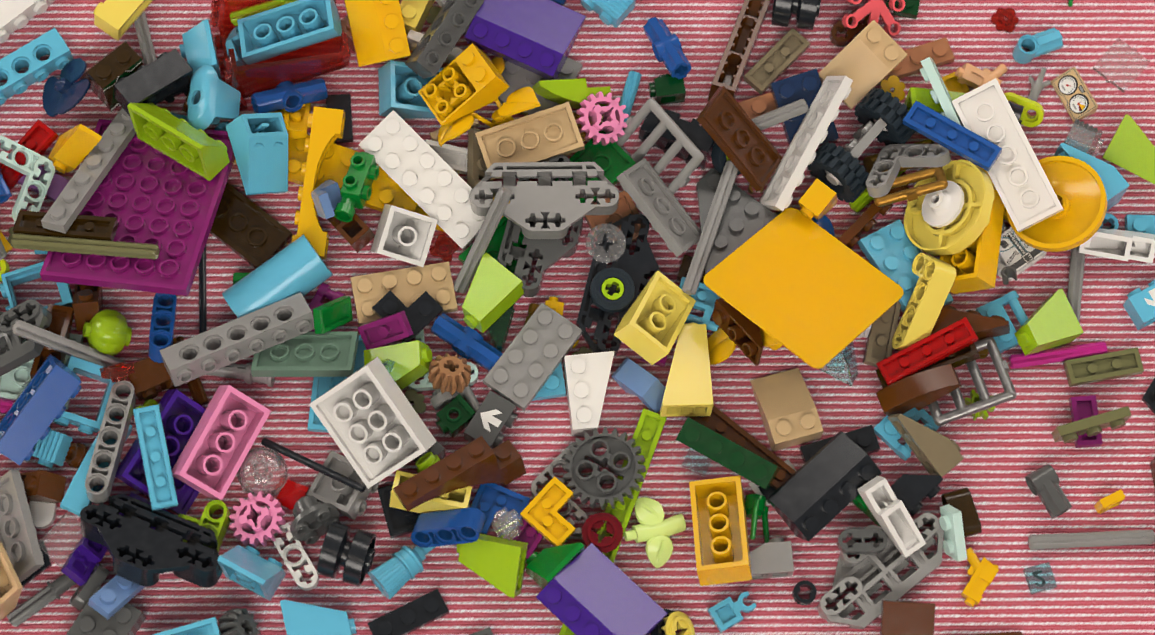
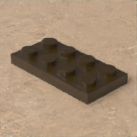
[210,183,293,268]

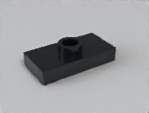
[326,94,353,143]

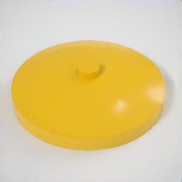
[1006,156,1107,252]

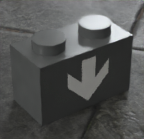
[464,390,518,449]

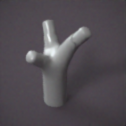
[1028,68,1051,102]

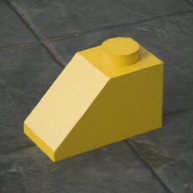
[798,179,838,221]

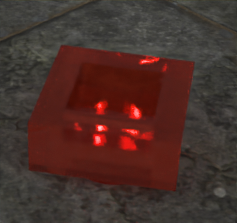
[100,362,135,382]

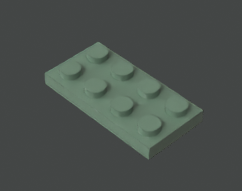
[251,331,359,377]

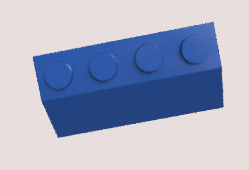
[0,354,82,465]

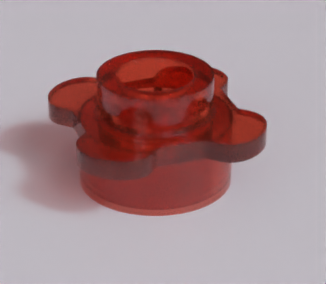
[430,235,459,262]

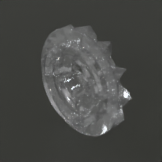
[586,224,626,264]

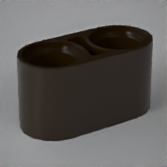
[941,487,982,537]

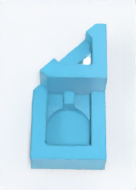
[225,26,247,72]

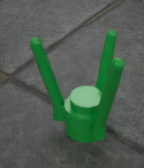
[745,494,769,543]

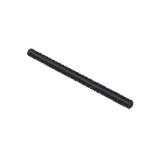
[199,245,207,334]
[261,438,366,493]

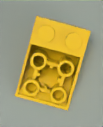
[418,43,510,126]

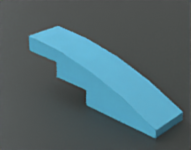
[60,417,132,516]

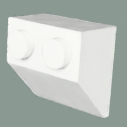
[370,204,438,267]

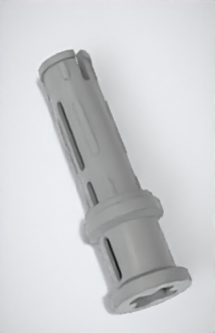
[206,362,275,387]

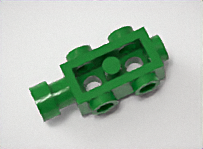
[334,152,379,222]

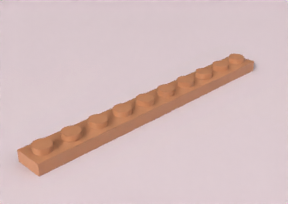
[738,37,955,119]

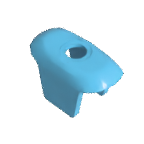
[187,65,241,131]

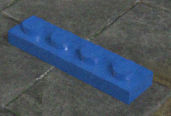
[903,101,1002,172]

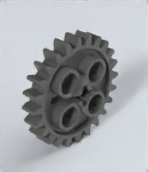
[562,427,646,510]

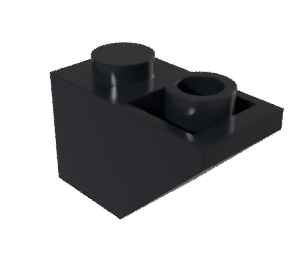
[891,474,943,516]

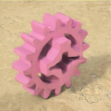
[575,91,629,146]
[229,491,286,548]

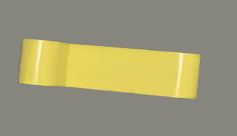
[892,253,956,351]

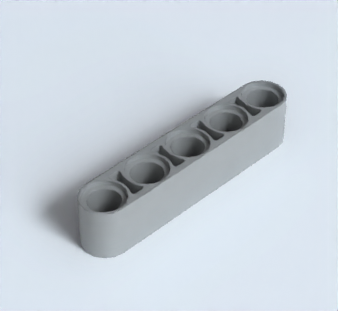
[85,380,136,504]

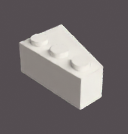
[563,351,615,436]

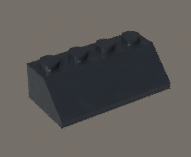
[767,431,882,541]

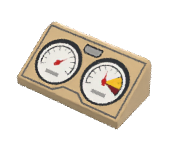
[1051,67,1098,123]

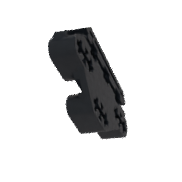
[576,214,661,356]
[80,493,223,588]

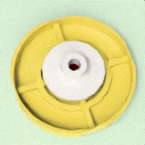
[904,160,994,256]

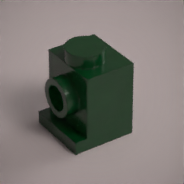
[648,74,686,105]
[435,394,476,438]

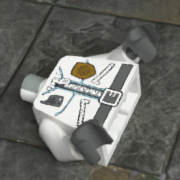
[997,222,1047,285]

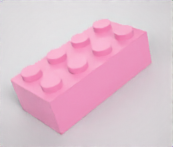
[172,385,271,500]

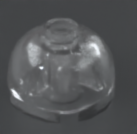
[237,447,288,497]

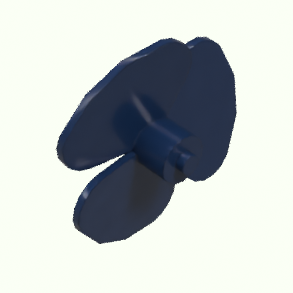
[42,58,91,117]

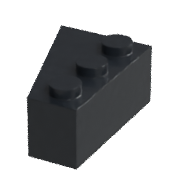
[114,48,193,116]
[639,108,715,170]

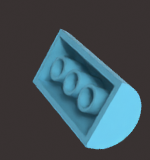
[237,0,342,65]
[222,234,333,318]

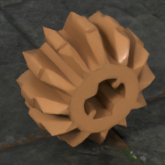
[428,352,471,396]

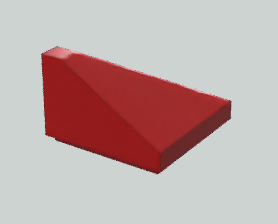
[275,479,309,511]

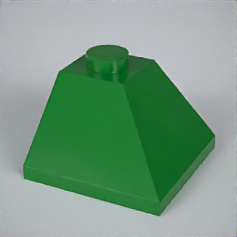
[526,542,585,588]

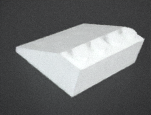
[309,357,437,489]

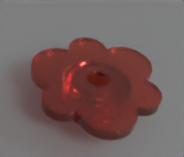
[991,8,1019,33]

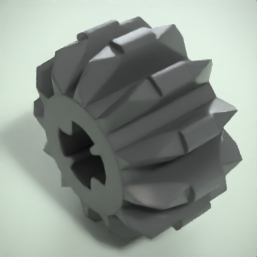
[218,608,261,635]

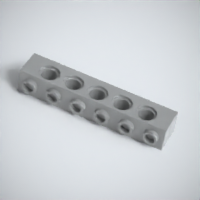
[159,292,315,387]

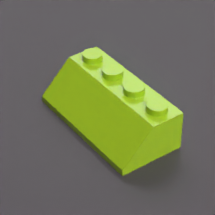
[127,103,230,181]

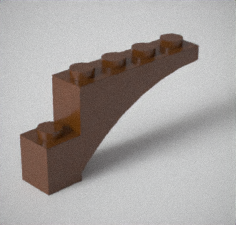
[393,436,526,512]

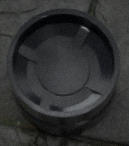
[771,0,821,30]
[317,522,376,587]

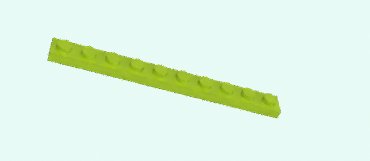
[559,408,667,635]

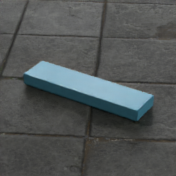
[133,404,178,511]

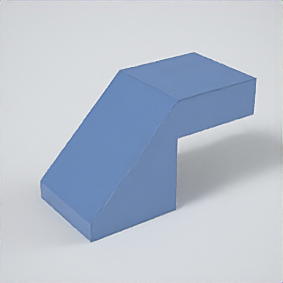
[311,179,342,219]
[611,357,666,413]

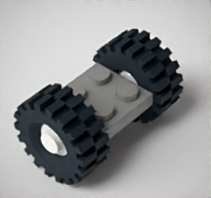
[807,88,916,203]

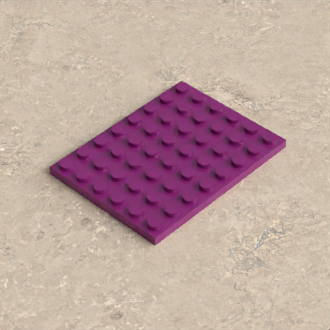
[40,119,235,296]

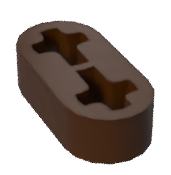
[830,9,869,47]

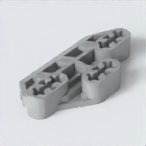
[471,162,619,239]
[817,513,944,630]

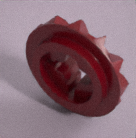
[582,512,623,554]

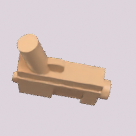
[955,63,1007,89]

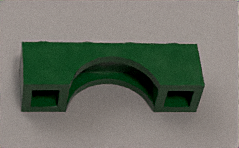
[676,417,780,490]

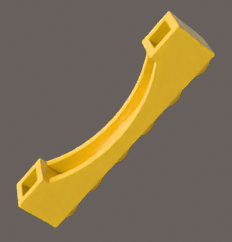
[291,106,346,260]

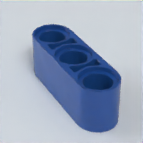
[149,293,177,363]
[411,508,486,548]

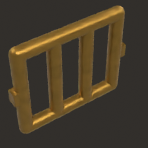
[863,139,948,207]

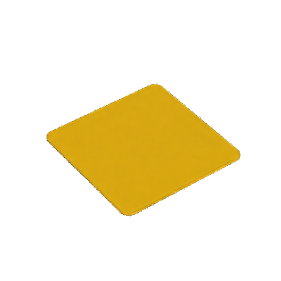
[703,208,904,369]

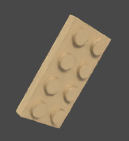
[475,102,585,180]
[350,261,458,326]

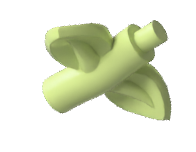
[624,497,686,568]

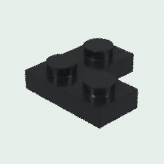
[372,291,443,342]

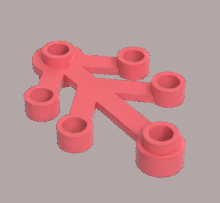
[842,0,905,36]

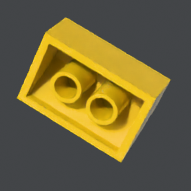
[344,0,411,67]

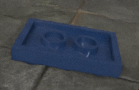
[769,68,839,145]

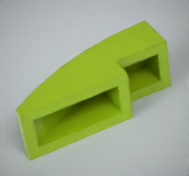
[532,78,612,109]

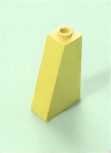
[660,322,714,417]

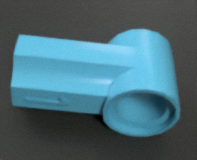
[1012,27,1063,64]

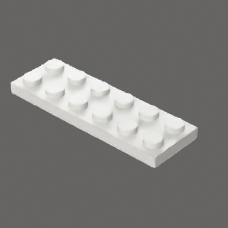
[759,76,853,211]
[951,78,1064,233]
[358,110,486,249]

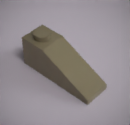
[888,414,964,477]

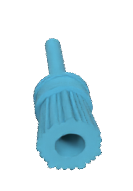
[368,545,435,599]

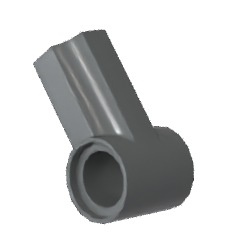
[1025,464,1072,519]

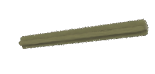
[11,233,160,259]

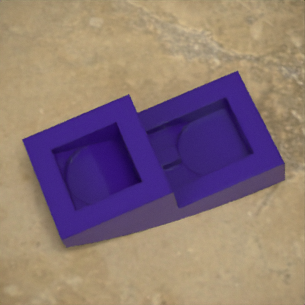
[61,536,107,587]

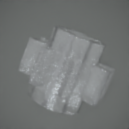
[491,507,524,541]

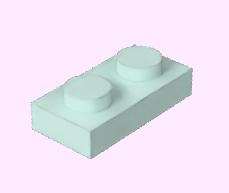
[939,504,967,562]

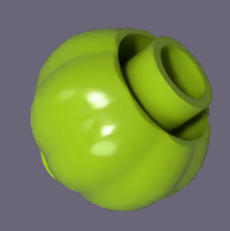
[82,309,132,356]

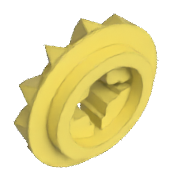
[661,611,695,635]

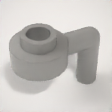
[430,385,480,412]

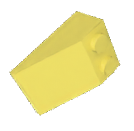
[614,271,696,365]

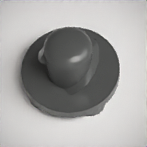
[290,495,341,545]

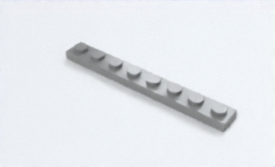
[41,108,136,233]

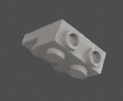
[306,451,379,520]

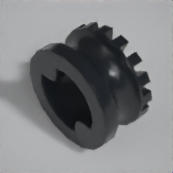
[792,581,817,606]

